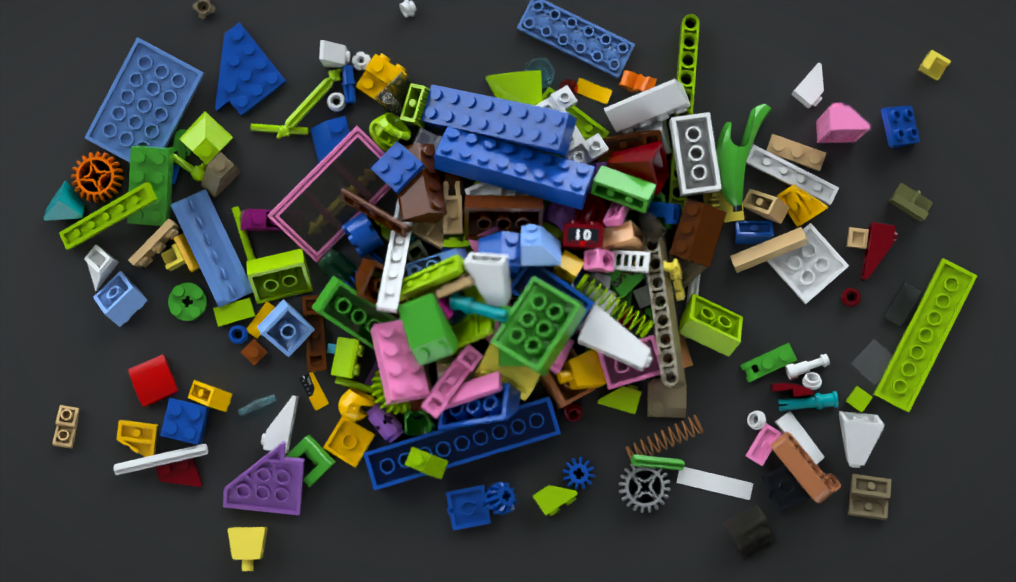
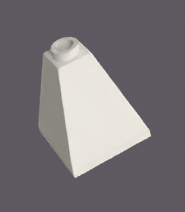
[838,411,884,468]

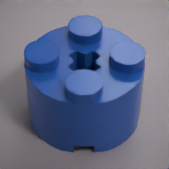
[341,213,384,258]

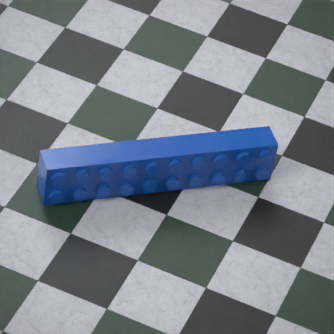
[363,396,561,490]

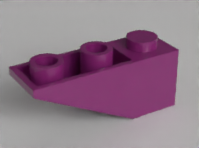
[240,209,303,231]

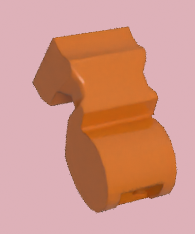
[619,70,657,93]

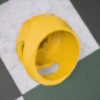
[338,388,376,422]

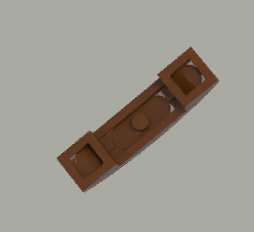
[592,130,662,162]
[302,295,327,372]

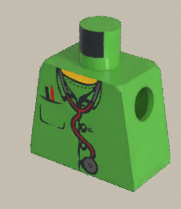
[604,256,645,300]

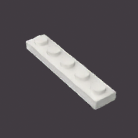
[746,145,839,206]

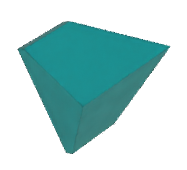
[43,180,85,221]

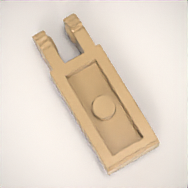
[443,181,463,235]

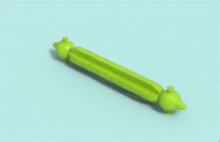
[277,68,342,139]

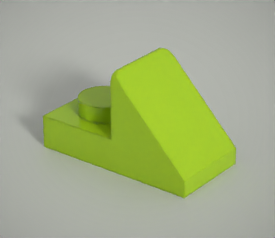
[405,447,449,479]

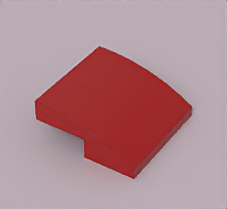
[128,355,179,408]

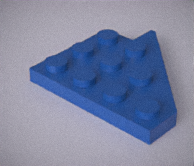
[215,22,286,116]

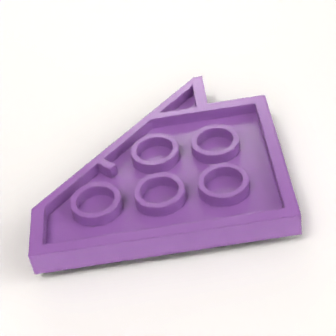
[223,441,304,516]

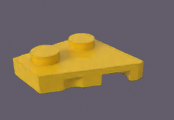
[777,184,828,227]

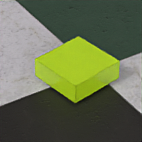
[845,386,873,413]

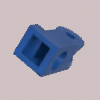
[642,201,681,224]

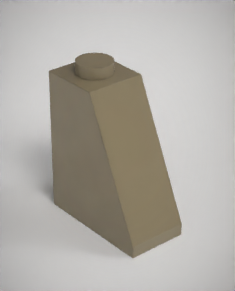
[201,152,241,199]

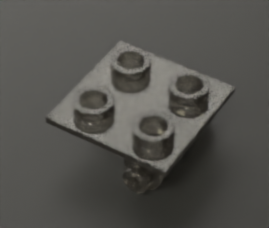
[375,72,411,118]

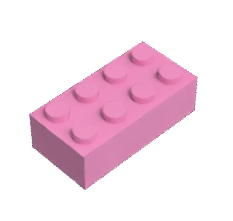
[370,320,429,405]

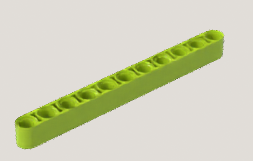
[668,14,700,218]

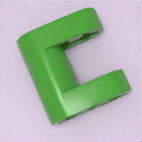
[285,434,336,487]

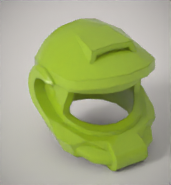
[369,113,411,152]

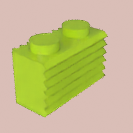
[399,83,430,128]

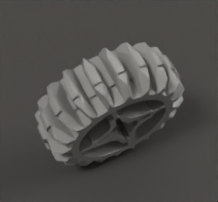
[618,464,671,513]

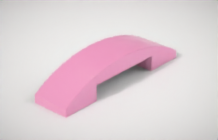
[421,344,483,419]

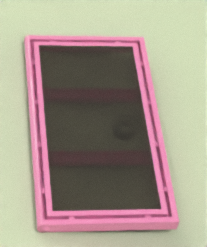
[267,126,391,262]

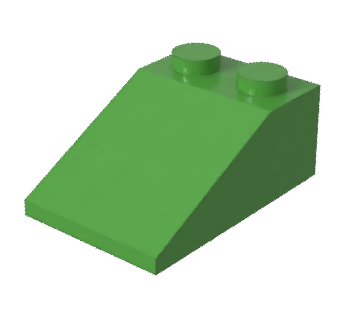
[398,293,459,366]

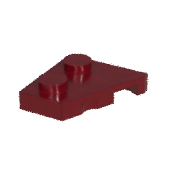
[155,458,203,487]

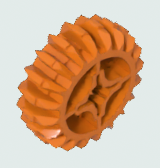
[71,151,124,203]

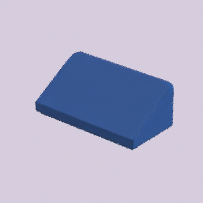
[734,221,774,244]

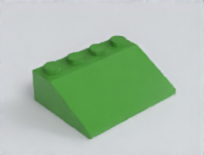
[491,276,587,377]

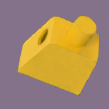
[557,350,607,390]

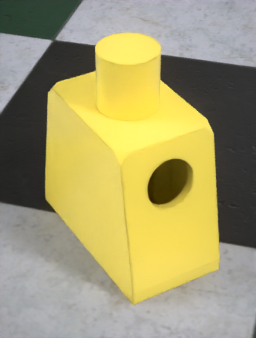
[228,527,268,571]

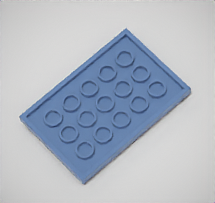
[84,37,205,162]

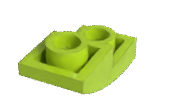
[443,234,471,249]

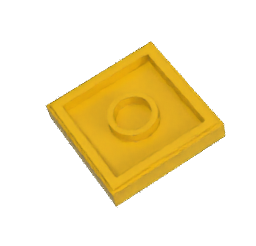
[323,417,376,468]

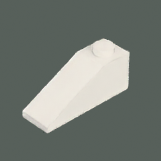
[261,395,299,453]

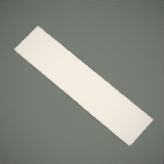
[676,467,754,500]

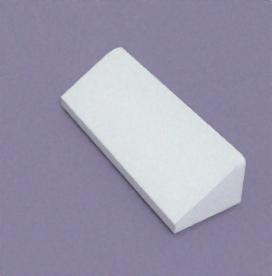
[775,411,825,464]

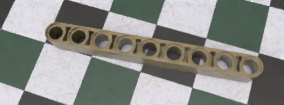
[641,218,685,388]

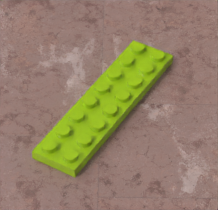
[873,258,977,413]

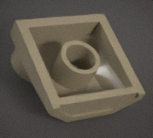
[647,378,687,418]

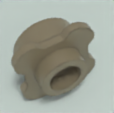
[193,0,216,19]

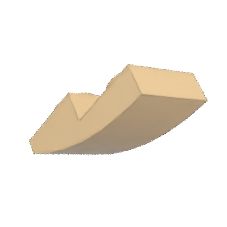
[52,405,80,449]

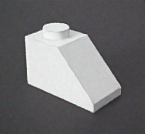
[319,40,350,68]
[791,62,824,109]

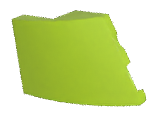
[486,70,542,106]

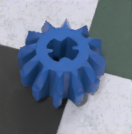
[562,457,595,490]
[484,481,518,515]

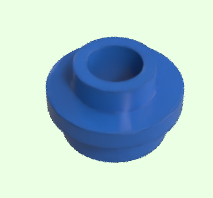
[229,325,248,344]

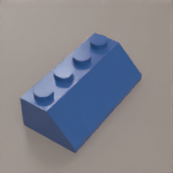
[438,383,521,430]

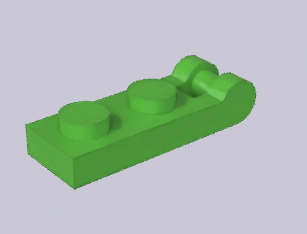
[740,343,797,383]

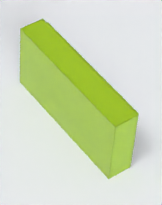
[213,298,256,327]

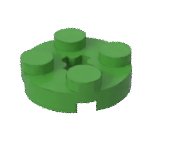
[168,283,208,321]

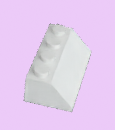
[604,79,691,134]

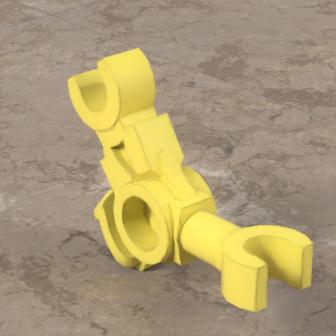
[663,259,686,301]

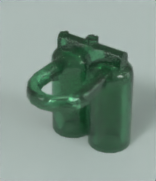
[317,248,358,283]

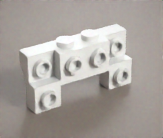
[536,85,609,164]

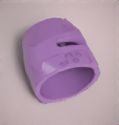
[543,202,577,234]

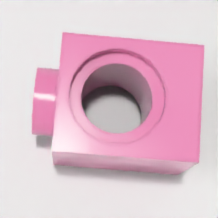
[584,248,614,274]

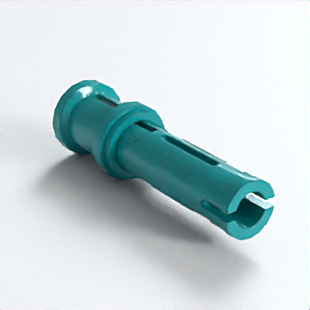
[449,293,509,323]
[778,391,838,412]

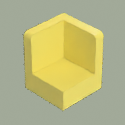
[918,50,951,80]
[161,244,186,271]

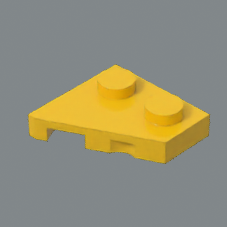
[117,420,158,457]

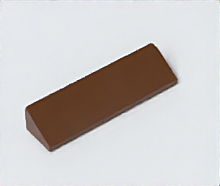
[341,188,413,238]

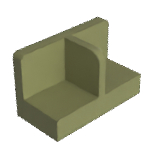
[888,183,933,222]

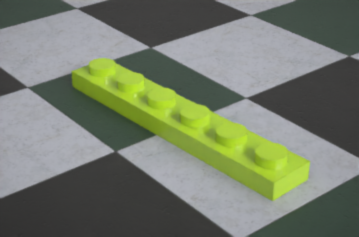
[59,182,158,250]

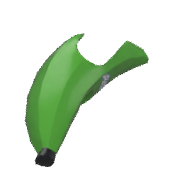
[715,104,772,212]

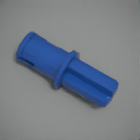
[341,65,356,104]

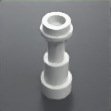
[785,354,830,380]

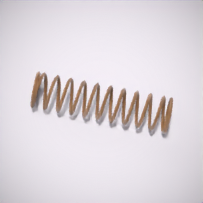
[625,415,703,460]

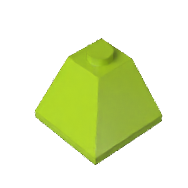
[179,112,233,165]

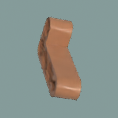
[771,432,841,503]

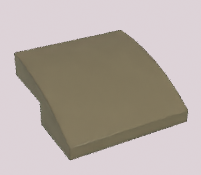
[847,474,891,520]

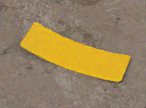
[574,78,612,104]
[246,301,275,338]

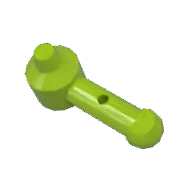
[173,153,207,182]

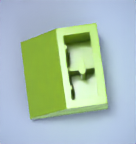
[331,337,365,380]

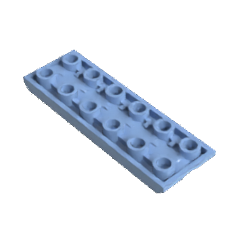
[517,0,635,78]
[171,189,253,308]

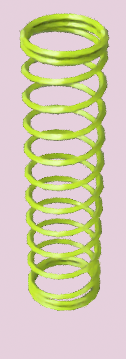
[575,273,654,339]

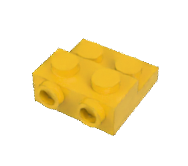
[355,53,408,108]

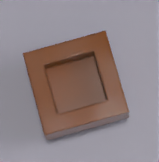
[241,339,268,366]

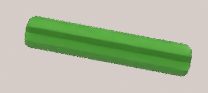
[631,455,685,471]

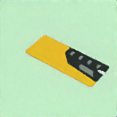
[299,372,329,410]

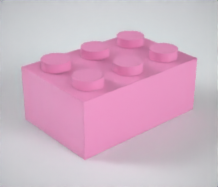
[597,335,661,390]

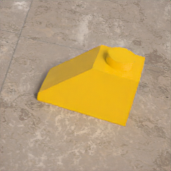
[187,380,232,412]

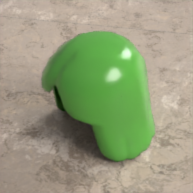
[404,408,436,437]

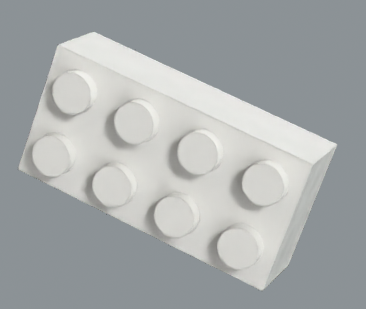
[669,112,722,197]

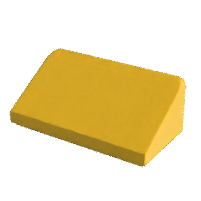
[173,233,200,272]

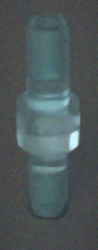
[238,394,276,416]

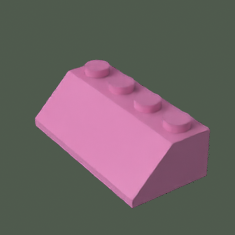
[817,103,870,143]

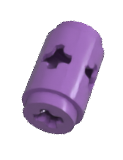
[366,402,404,443]

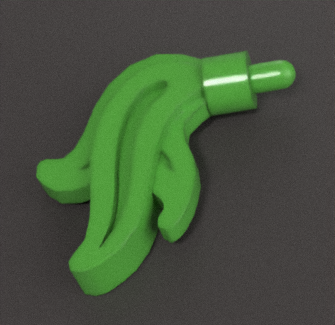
[170,129,191,160]

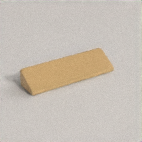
[730,227,809,273]

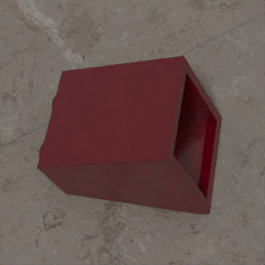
[607,141,671,194]

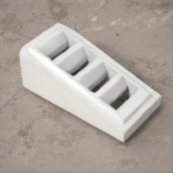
[612,250,651,274]

